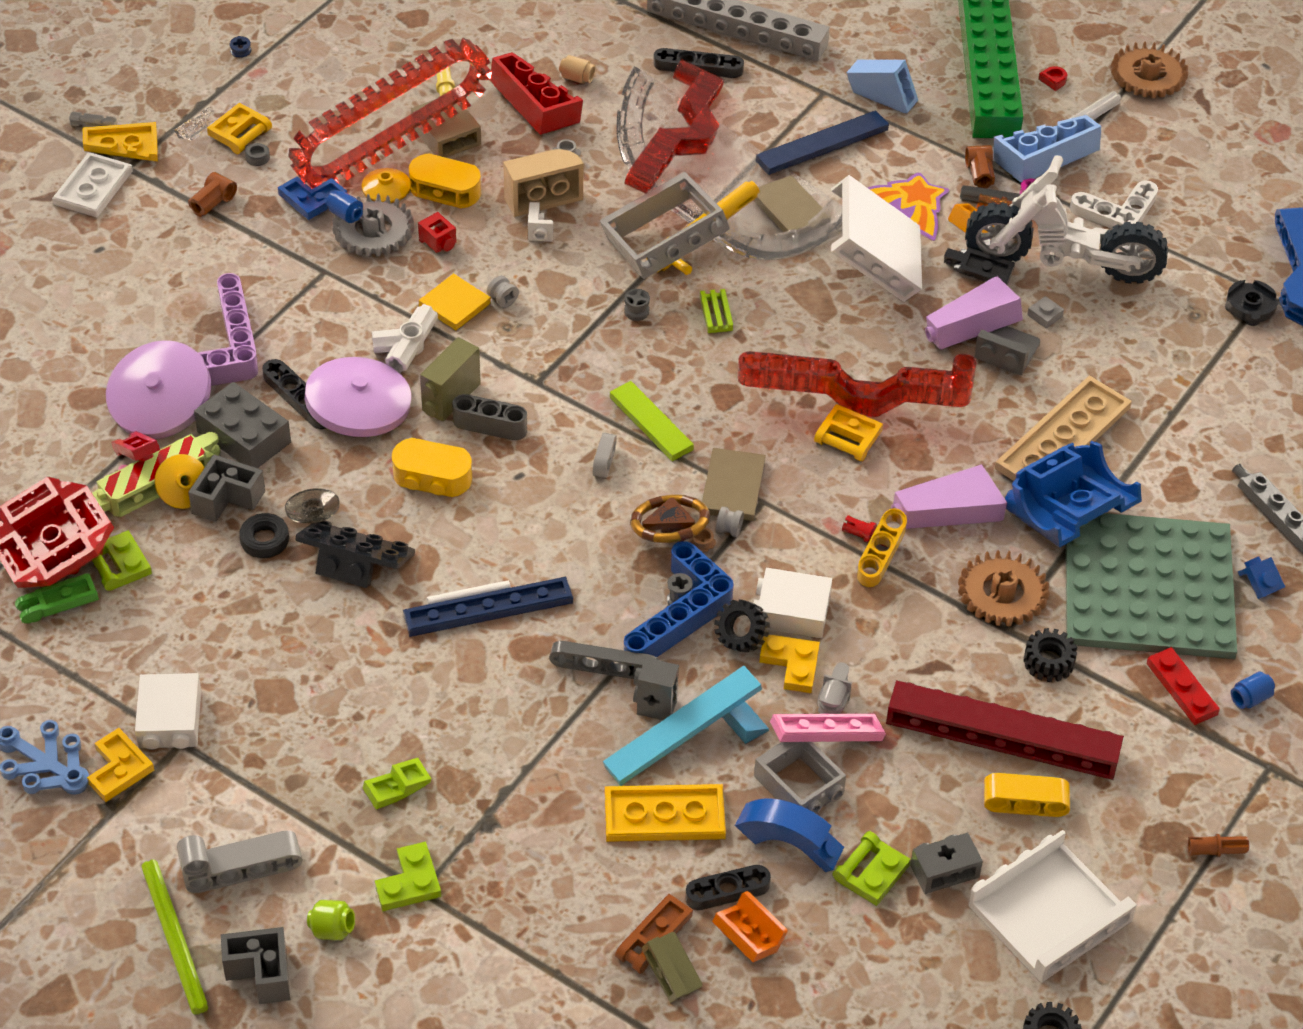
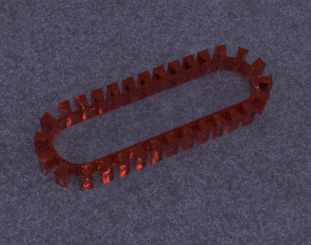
[288,38,492,188]

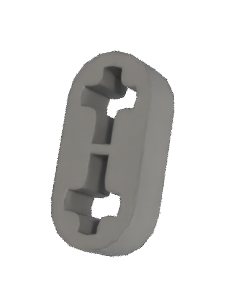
[592,433,617,478]

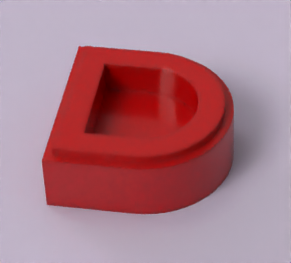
[1038,66,1068,91]

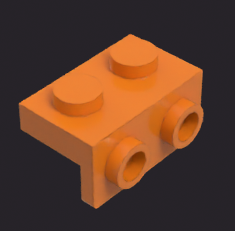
[712,891,788,962]

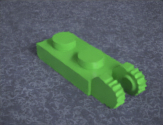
[15,573,99,624]

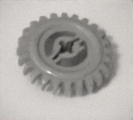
[332,194,414,257]

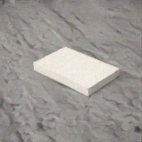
[52,152,133,218]

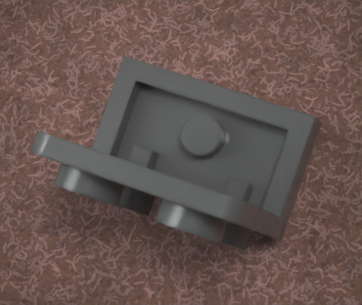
[974,326,1040,375]

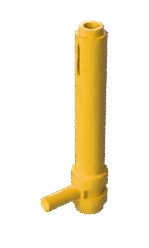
[646,181,760,275]

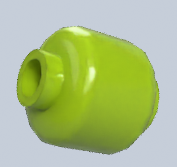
[307,900,355,940]

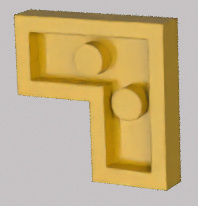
[759,634,820,693]
[87,728,154,803]

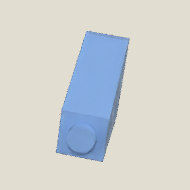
[846,60,918,113]

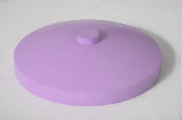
[106,341,211,439]
[305,357,411,437]

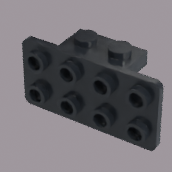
[295,520,415,588]

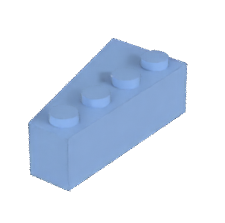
[993,115,1101,183]

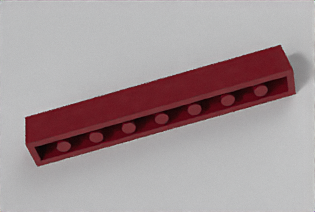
[886,680,1124,780]

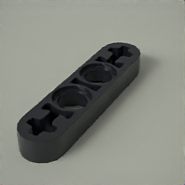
[653,48,744,78]
[262,359,327,429]

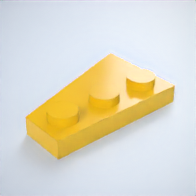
[83,122,158,162]

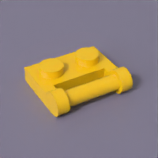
[207,103,272,155]
[814,404,883,462]

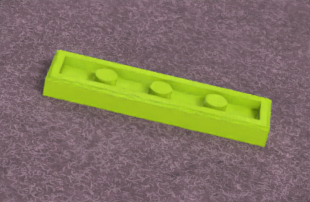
[610,381,694,462]

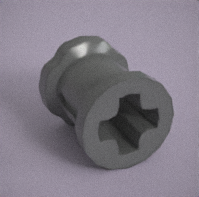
[667,573,693,605]

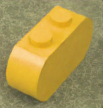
[409,153,481,209]
[392,438,472,497]

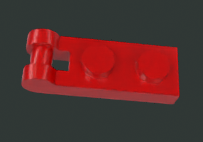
[111,431,160,462]

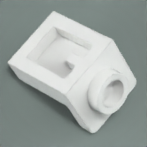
[528,202,553,242]

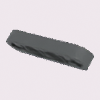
[549,641,660,679]

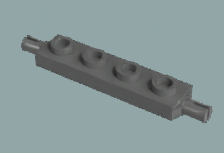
[1232,463,1303,553]

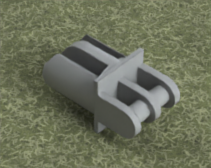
[817,662,852,714]

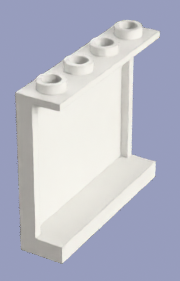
[831,175,922,302]
[969,830,1137,983]

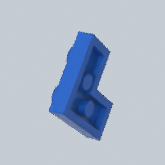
[278,176,347,220]

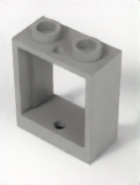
[754,742,846,814]

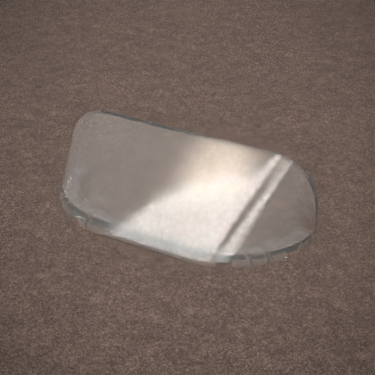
[616,66,843,260]

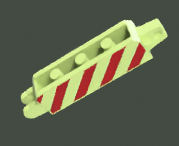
[92,432,220,517]

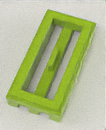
[700,289,733,333]

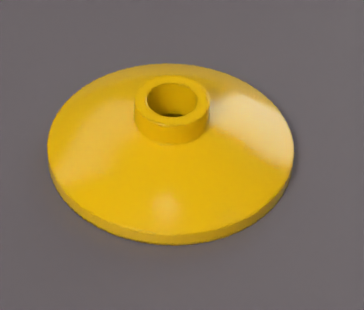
[362,168,410,203]
[155,454,205,509]

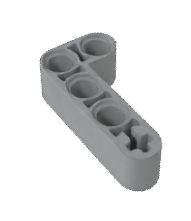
[177,831,303,893]

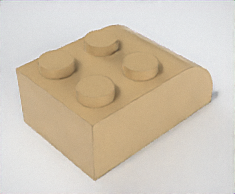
[503,149,584,217]

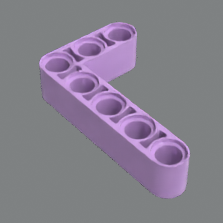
[197,273,258,386]

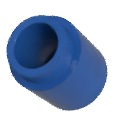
[326,190,363,223]
[1230,671,1275,709]

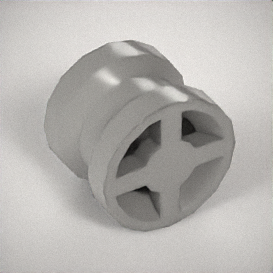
[487,275,519,308]
[716,506,744,538]

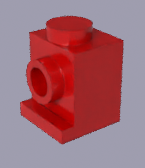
[418,212,457,253]

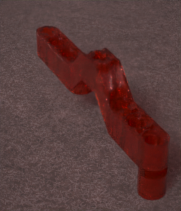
[624,59,725,194]
[737,351,977,417]

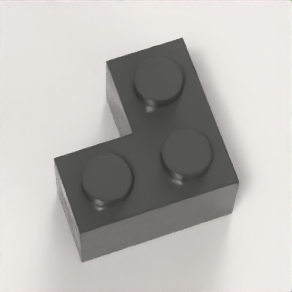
[188,455,266,522]
[220,927,291,1004]

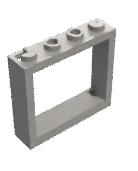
[599,171,730,279]

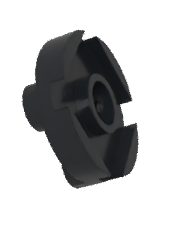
[1225,280,1278,326]

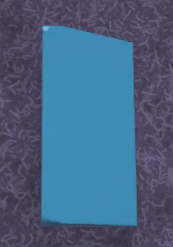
[722,702,769,744]

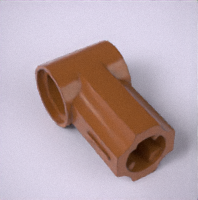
[965,145,995,189]
[188,172,237,217]

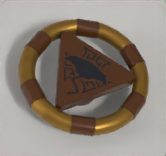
[630,495,710,543]

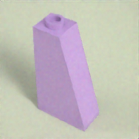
[925,276,1023,350]
[891,464,1007,529]

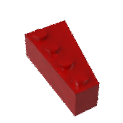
[490,52,583,135]

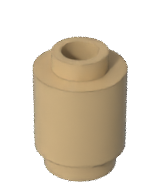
[559,55,596,84]

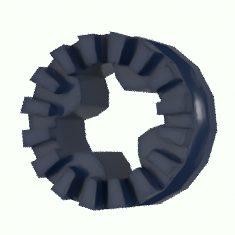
[229,36,251,58]

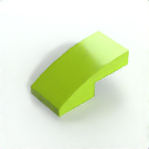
[362,758,432,809]

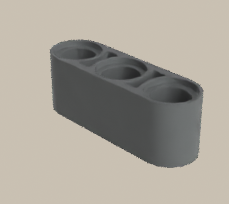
[452,394,527,440]

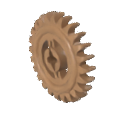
[1111,41,1188,98]
[958,550,1050,626]

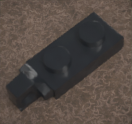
[944,247,1015,285]

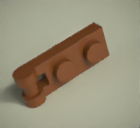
[615,894,693,974]

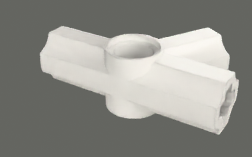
[372,304,438,373]

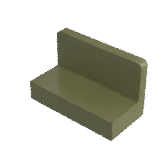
[641,932,702,1004]

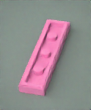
[770,714,886,742]

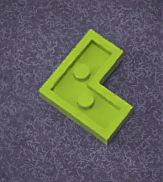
[374,841,441,912]

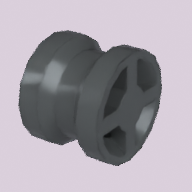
[624,289,650,321]

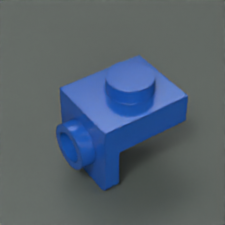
[1237,556,1285,599]

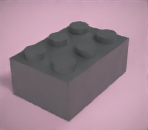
[194,382,291,468]

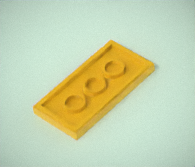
[605,784,726,842]

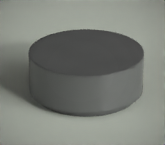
[245,143,270,166]

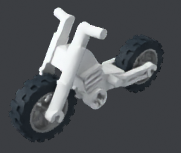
[965,156,1168,284]

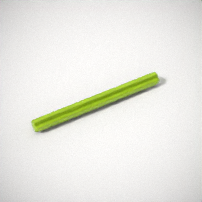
[142,859,208,1015]

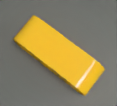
[857,508,907,588]
[984,773,1070,817]

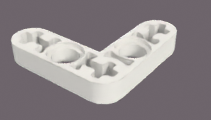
[1070,181,1158,229]

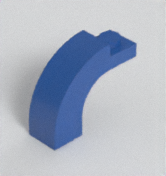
[734,799,844,872]

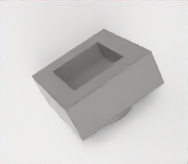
[1027,296,1064,328]

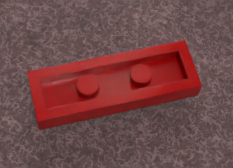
[1146,647,1220,725]

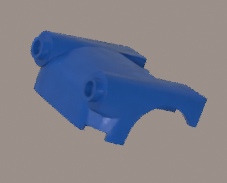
[1005,441,1142,548]

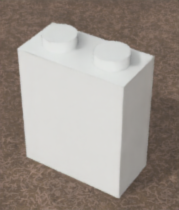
[754,568,832,639]
[135,673,201,749]

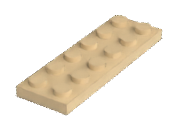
[994,375,1132,481]

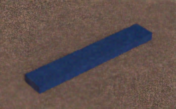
[755,110,889,175]
[403,576,573,637]

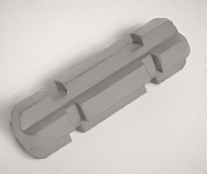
[69,112,117,127]

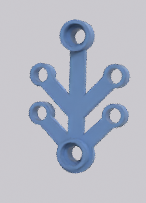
[0,720,89,795]

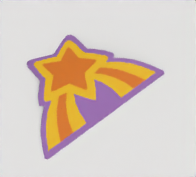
[867,173,949,241]

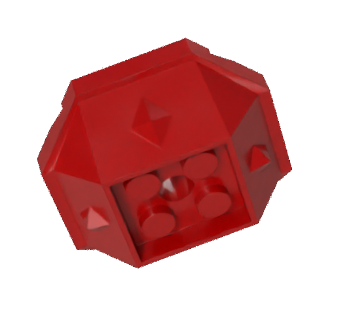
[0,476,114,588]

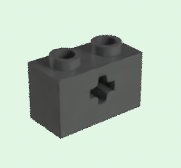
[633,657,679,720]
[910,832,983,894]

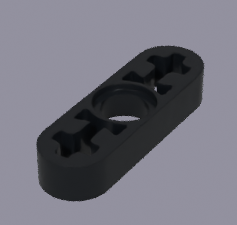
[685,865,771,910]

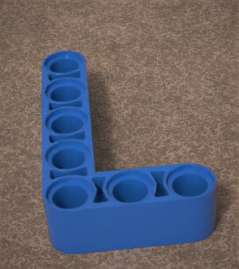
[623,541,734,658]

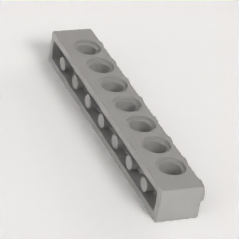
[647,0,830,61]

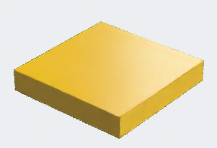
[419,273,491,330]

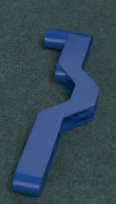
[1275,207,1303,326]

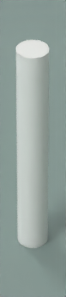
[427,580,511,604]

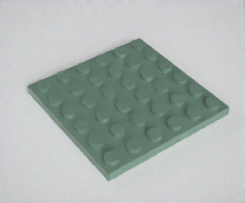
[1065,513,1237,659]

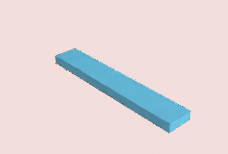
[603,666,762,786]

